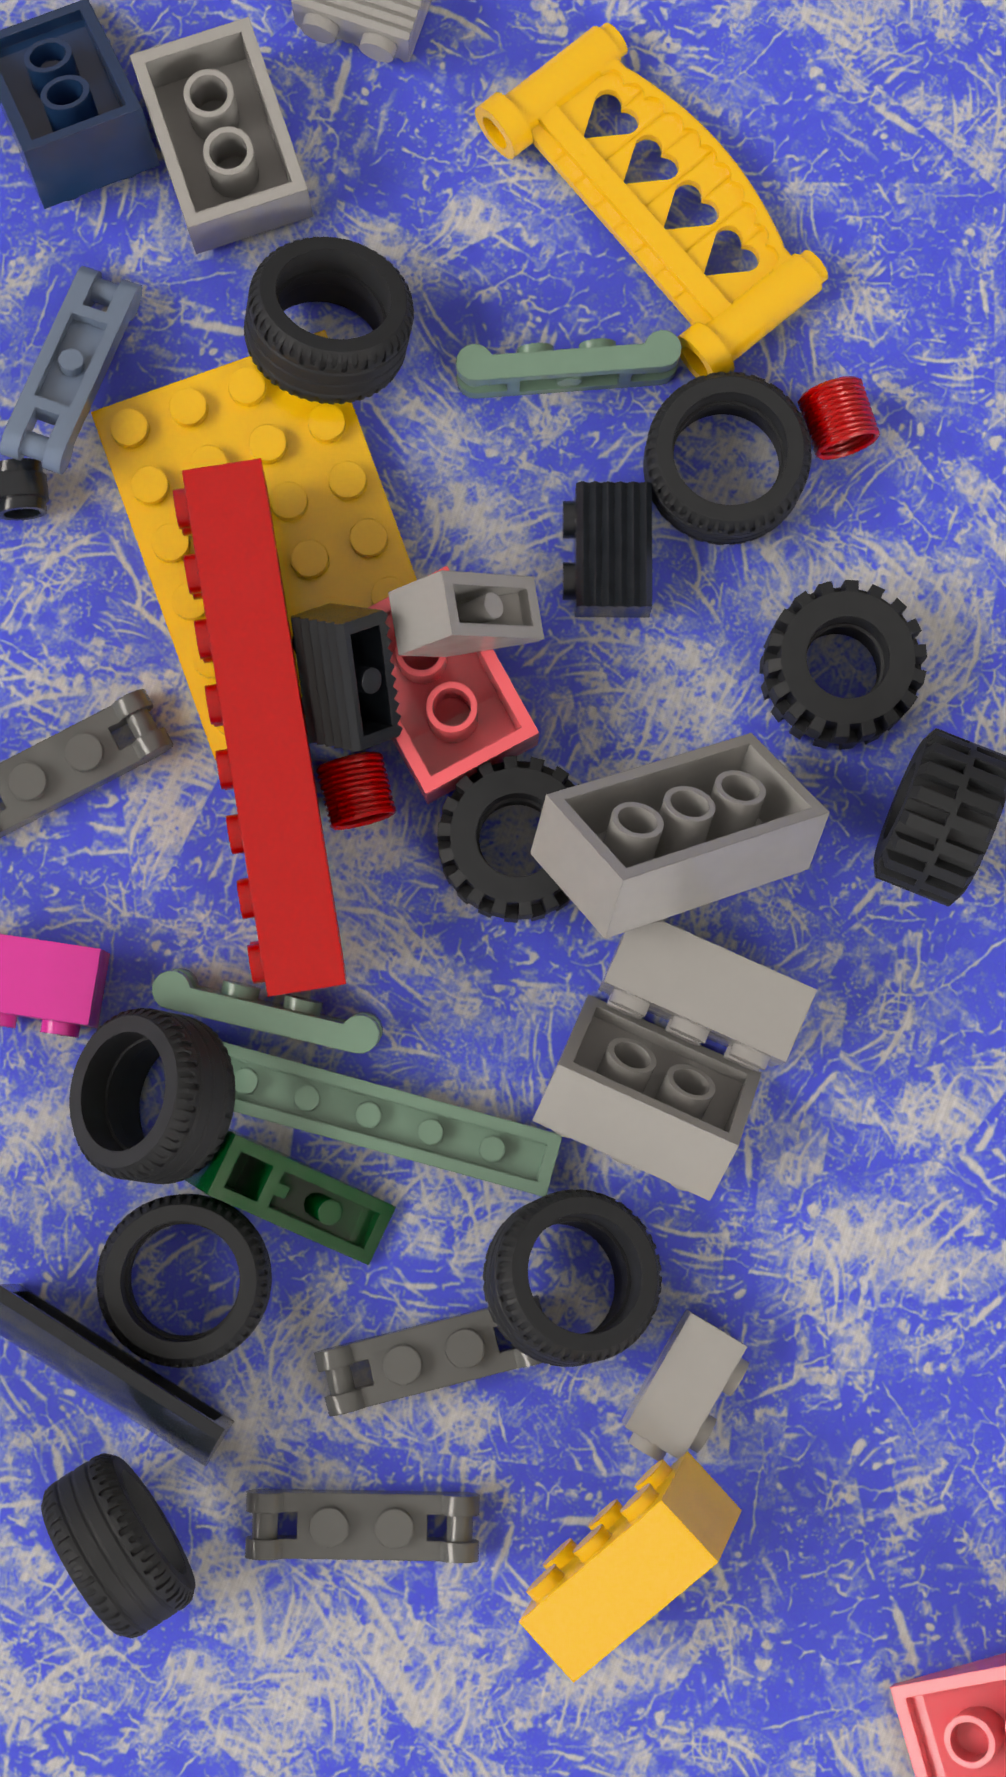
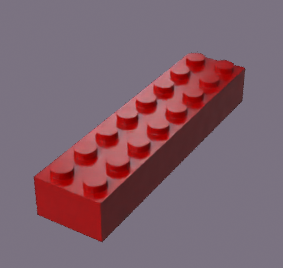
[173,458,347,997]

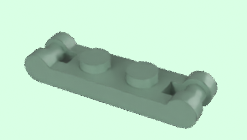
[456,330,682,399]
[152,968,383,1053]

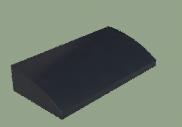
[0,1284,234,1466]

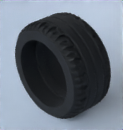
[244,236,414,404]
[643,371,812,545]
[69,1008,235,1185]
[483,1189,662,1367]
[96,1194,272,1368]
[41,1453,196,1638]

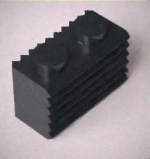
[562,481,652,618]
[291,603,403,752]

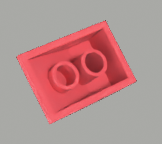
[368,566,539,804]
[890,1653,1006,1777]

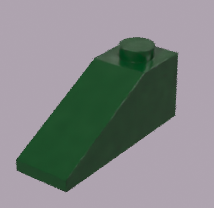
[185,1128,396,1265]

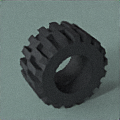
[759,580,927,750]
[874,728,1006,906]
[437,756,579,923]

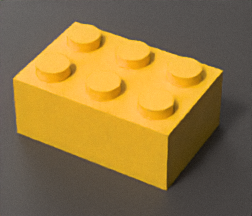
[519,1451,742,1683]

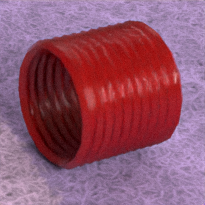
[798,376,880,460]
[316,751,396,830]

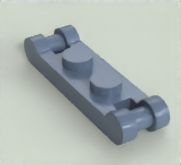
[0,266,143,475]

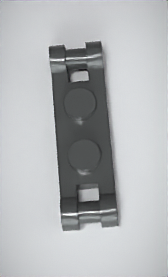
[0,689,174,838]
[314,1295,542,1417]
[245,1489,480,1564]

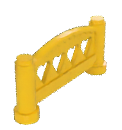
[475,22,828,378]

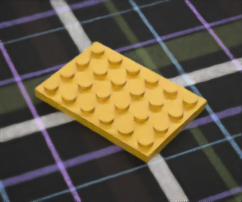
[91,330,417,760]

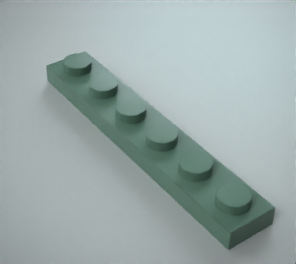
[223,1042,562,1197]

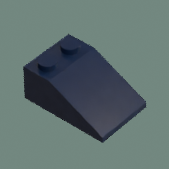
[0,0,160,209]

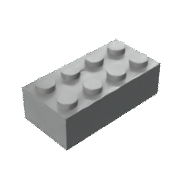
[530,733,830,939]

